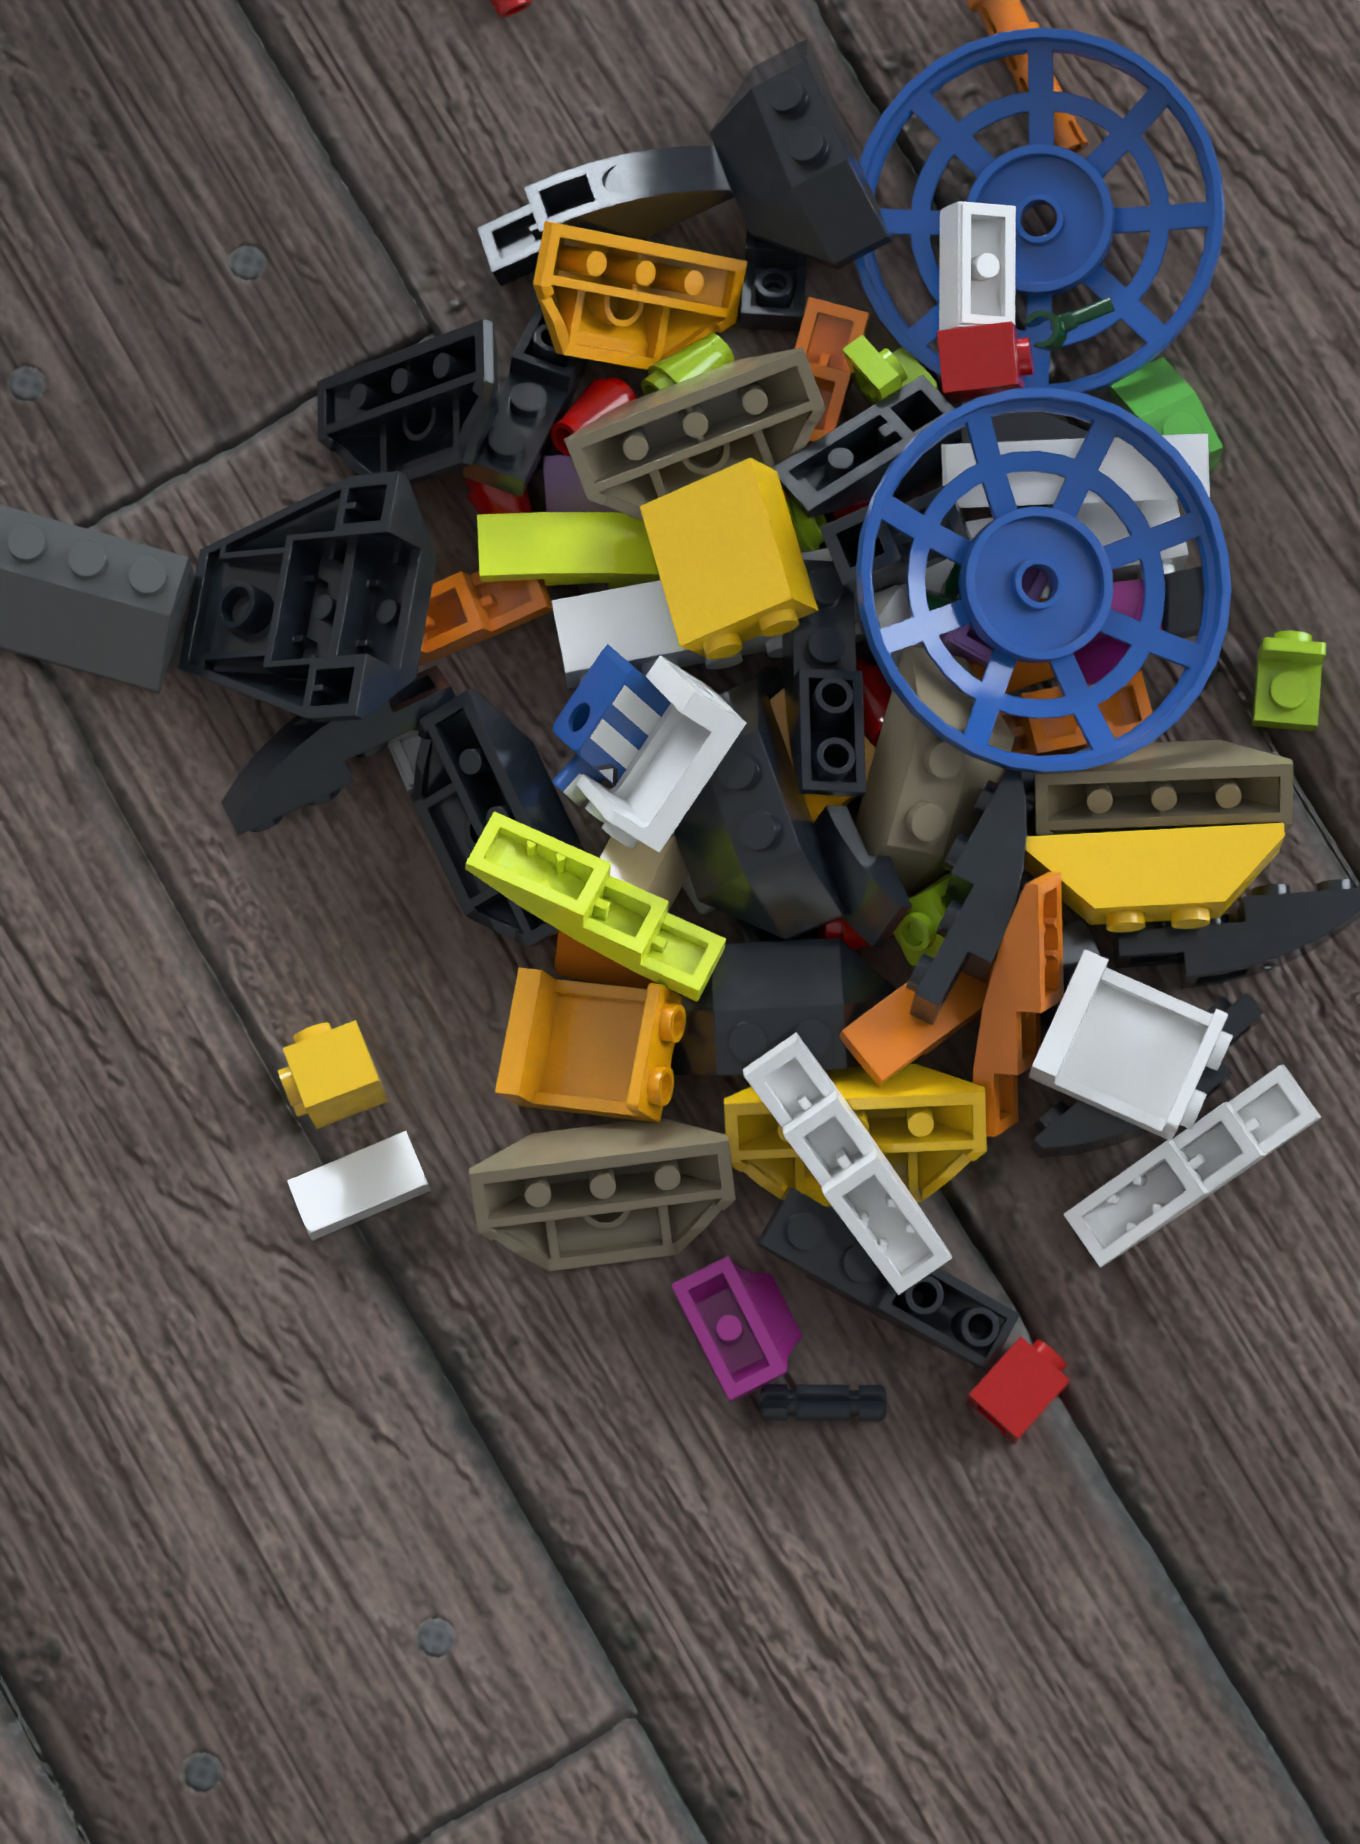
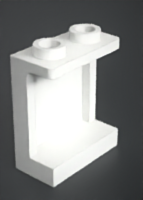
[576,656,746,853]
[1029,949,1233,1141]

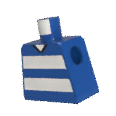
[552,644,671,806]

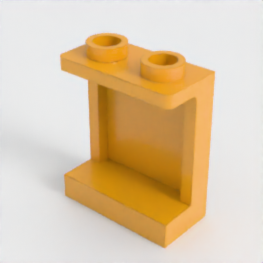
[495,968,686,1123]

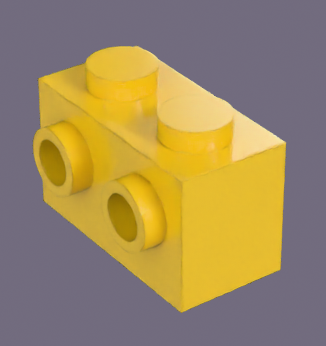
[278,1020,388,1129]

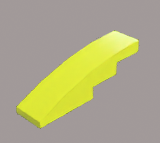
[477,512,660,589]
[465,812,726,1002]

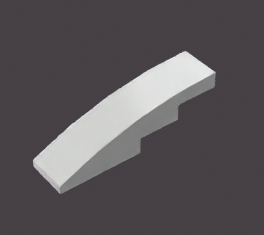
[941,433,1210,508]
[743,1033,952,1295]
[1063,1065,1321,1267]

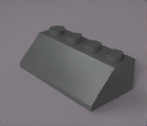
[0,505,196,694]

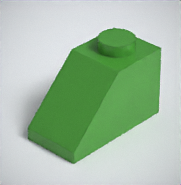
[1107,357,1223,472]

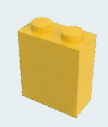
[639,457,818,660]

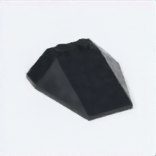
[178,471,437,723]

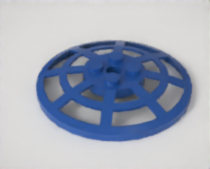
[855,28,1226,394]
[856,387,1232,774]

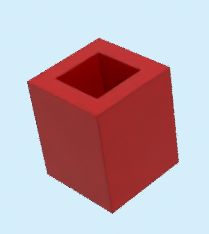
[937,321,1034,403]
[966,1337,1070,1445]

